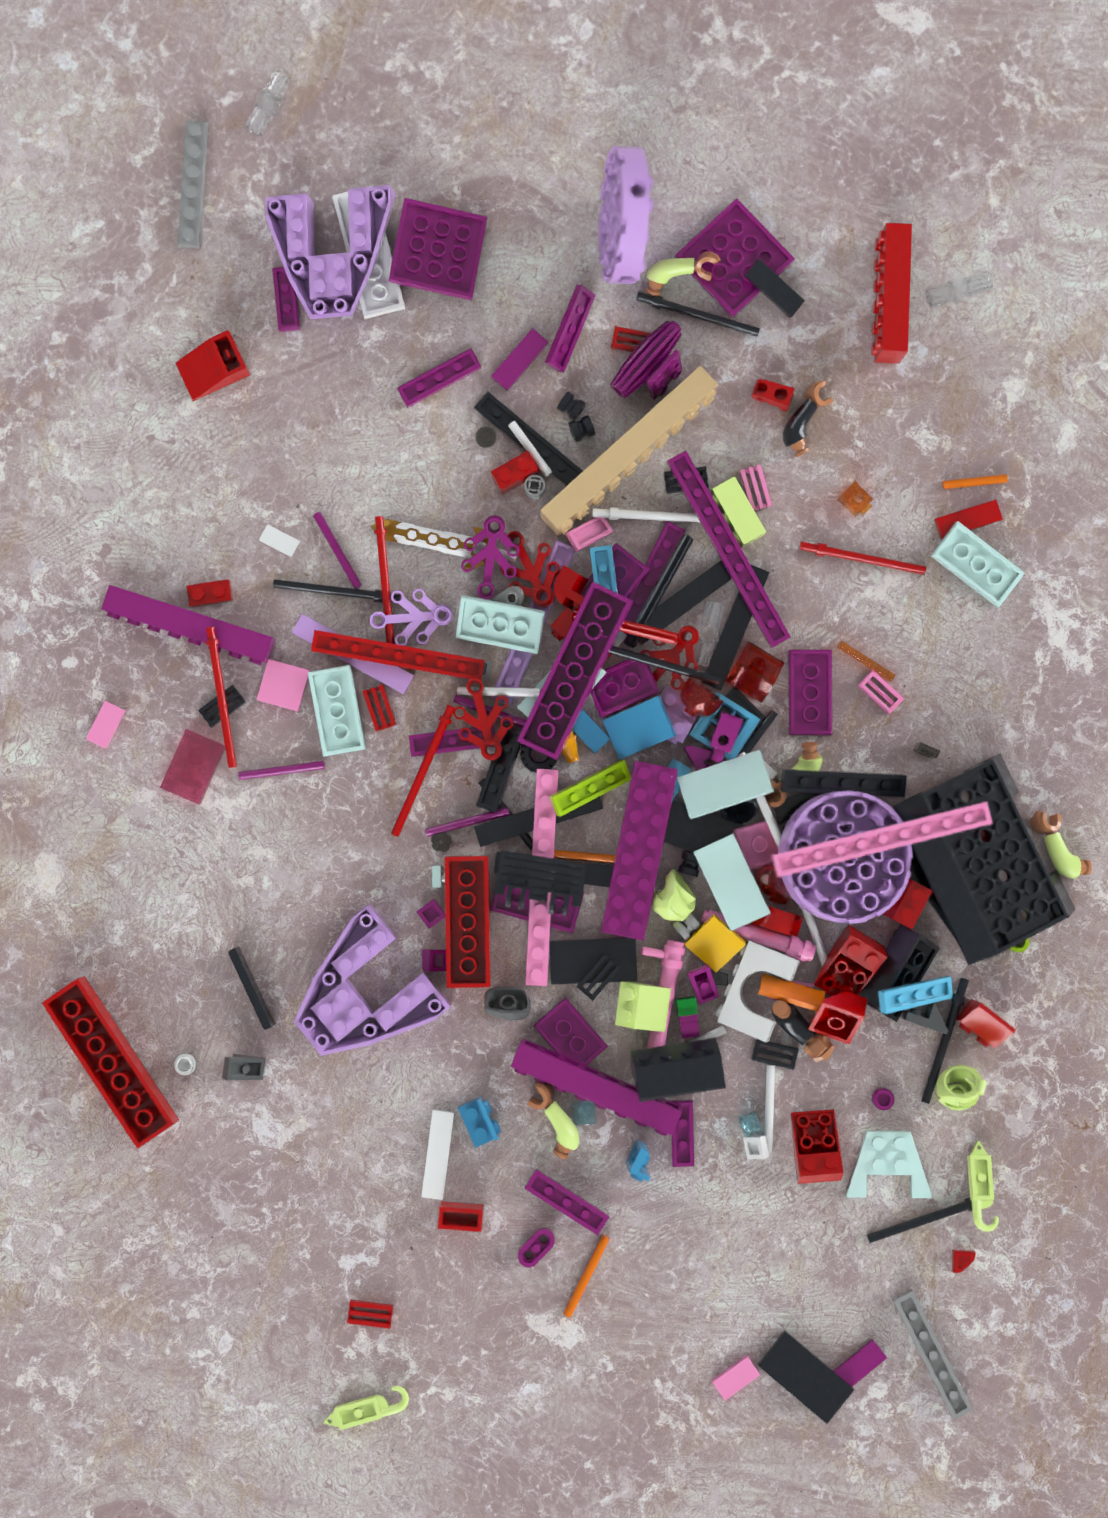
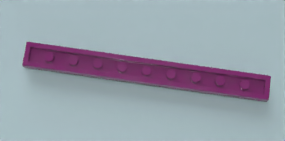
[667,451,791,648]

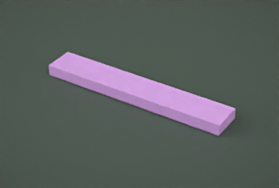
[291,614,414,694]

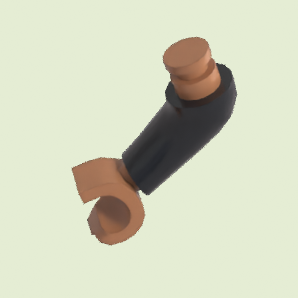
[783,381,834,457]
[772,1000,835,1062]

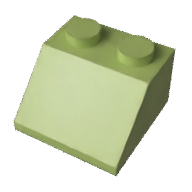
[615,981,671,1032]

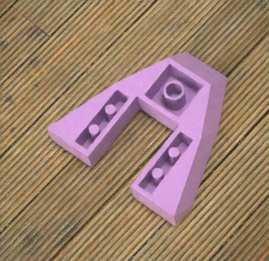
[265,185,396,319]
[294,904,452,1056]

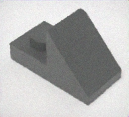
[901,1003,948,1035]
[222,1054,266,1080]

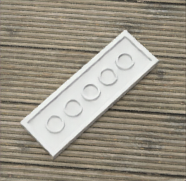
[332,185,405,319]

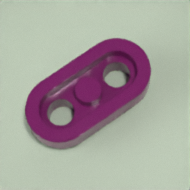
[518,1228,555,1268]

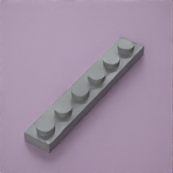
[177,120,209,249]
[892,1289,973,1420]

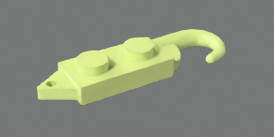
[967,1141,999,1232]
[324,1386,409,1430]

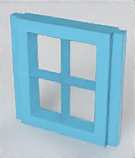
[689,692,760,760]

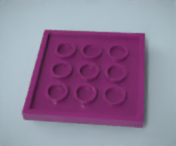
[388,198,488,301]
[675,198,795,319]

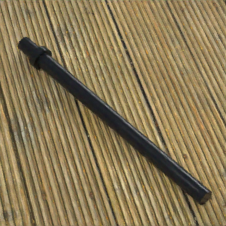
[609,646,721,685]

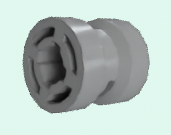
[524,475,545,500]
[671,913,701,940]

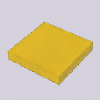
[684,914,746,973]

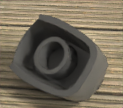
[484,987,531,1020]

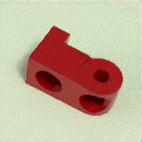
[751,379,794,412]

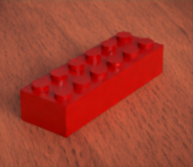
[871,223,912,364]
[445,856,491,988]

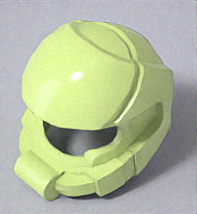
[651,869,696,921]
[936,1065,987,1110]

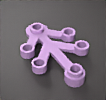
[369,589,453,646]

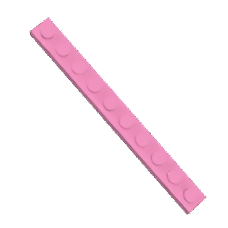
[525,769,558,986]
[771,802,992,877]

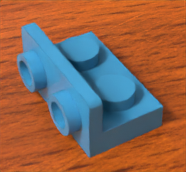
[458,1096,501,1148]
[626,1139,651,1182]

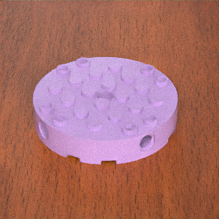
[598,146,653,284]
[778,791,913,924]

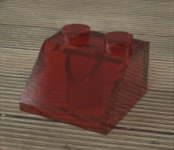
[725,641,785,703]

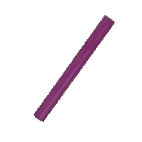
[313,512,362,589]
[453,694,527,728]
[238,761,325,780]
[425,807,510,837]

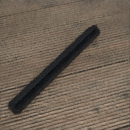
[624,534,693,648]

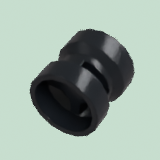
[557,391,586,421]
[568,415,596,443]
[677,851,700,877]

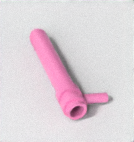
[700,909,816,962]
[641,939,685,1048]

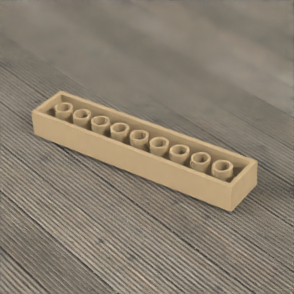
[540,365,718,536]

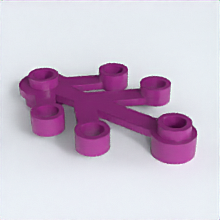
[461,515,520,599]

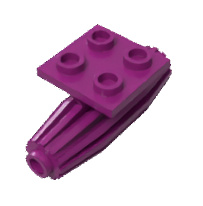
[610,321,682,400]

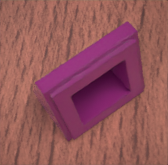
[422,949,446,972]

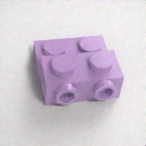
[660,686,703,745]

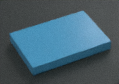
[603,696,677,760]

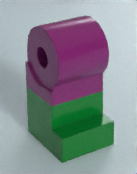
[675,996,700,1039]

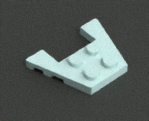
[845,1131,932,1198]

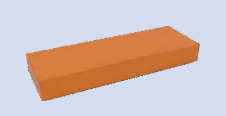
[758,973,825,1011]

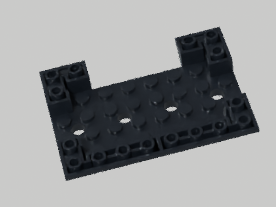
[892,754,1075,965]

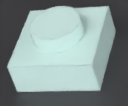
[432,866,445,888]

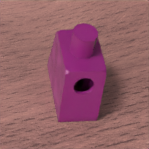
[709,711,743,763]

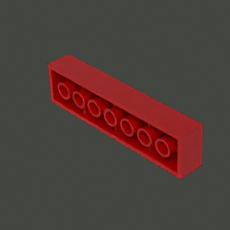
[42,976,179,1149]

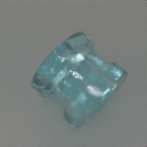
[738,1111,761,1137]

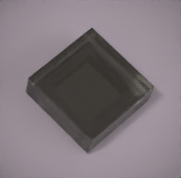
[913,742,940,759]

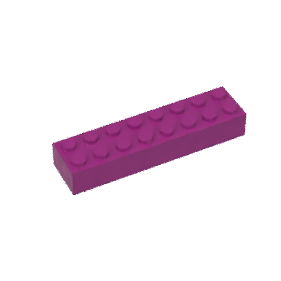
[517,582,633,760]
[600,761,678,941]

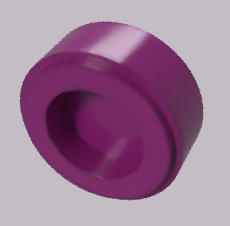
[872,1088,895,1110]

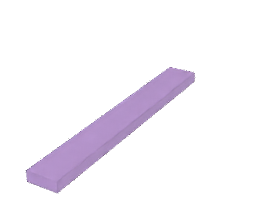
[491,540,575,706]

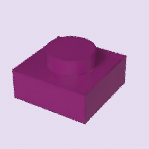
[416,899,445,929]

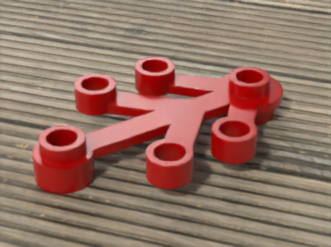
[500,531,561,607]
[640,625,699,690]
[453,678,513,760]

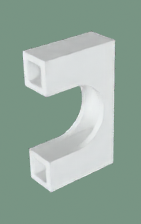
[716,941,800,1042]

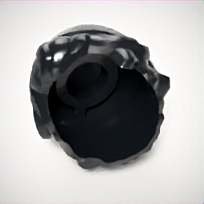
[719,798,758,824]

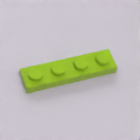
[549,759,631,817]

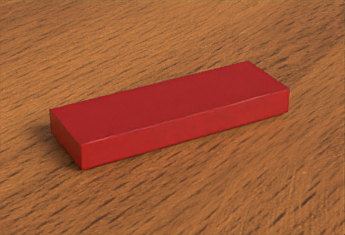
[934,499,1003,540]

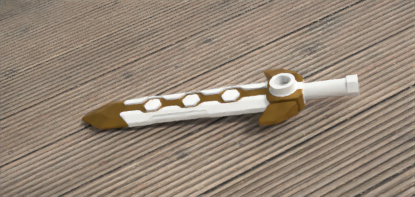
[371,519,517,570]

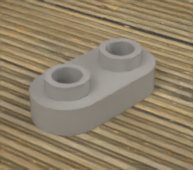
[491,586,525,606]

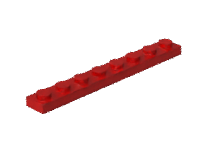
[311,630,485,680]

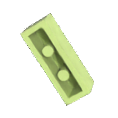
[711,476,766,548]

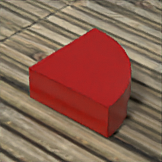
[952,1249,976,1273]

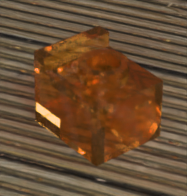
[837,480,873,517]

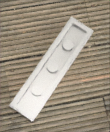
[421,1109,454,1200]

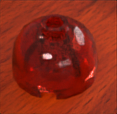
[680,677,724,717]
[754,865,791,905]

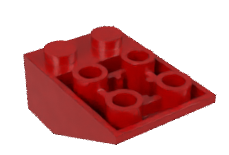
[175,330,251,402]
[813,924,887,996]
[791,1109,844,1184]

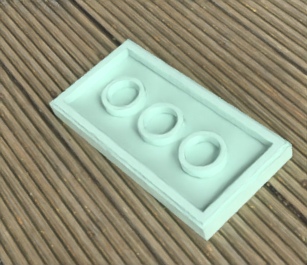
[930,521,1025,607]
[456,595,546,654]
[308,665,366,757]
[677,750,774,819]
[694,833,771,931]

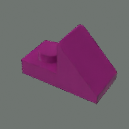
[683,745,712,771]
[687,964,719,1005]

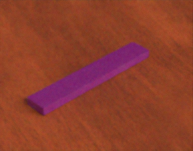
[622,521,686,642]

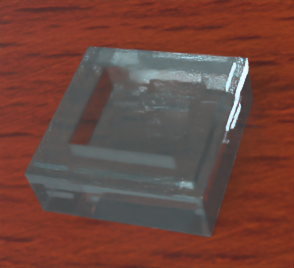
[573,1101,595,1125]

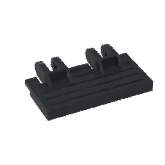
[494,850,587,916]

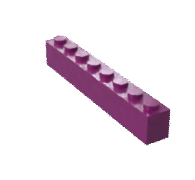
[101,585,276,666]
[510,1038,683,1136]

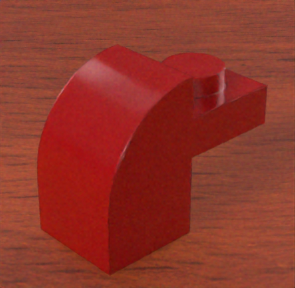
[554,565,588,609]
[751,906,803,937]

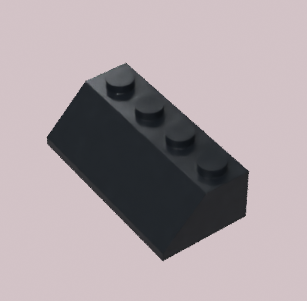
[859,924,940,1022]
[631,1038,726,1102]

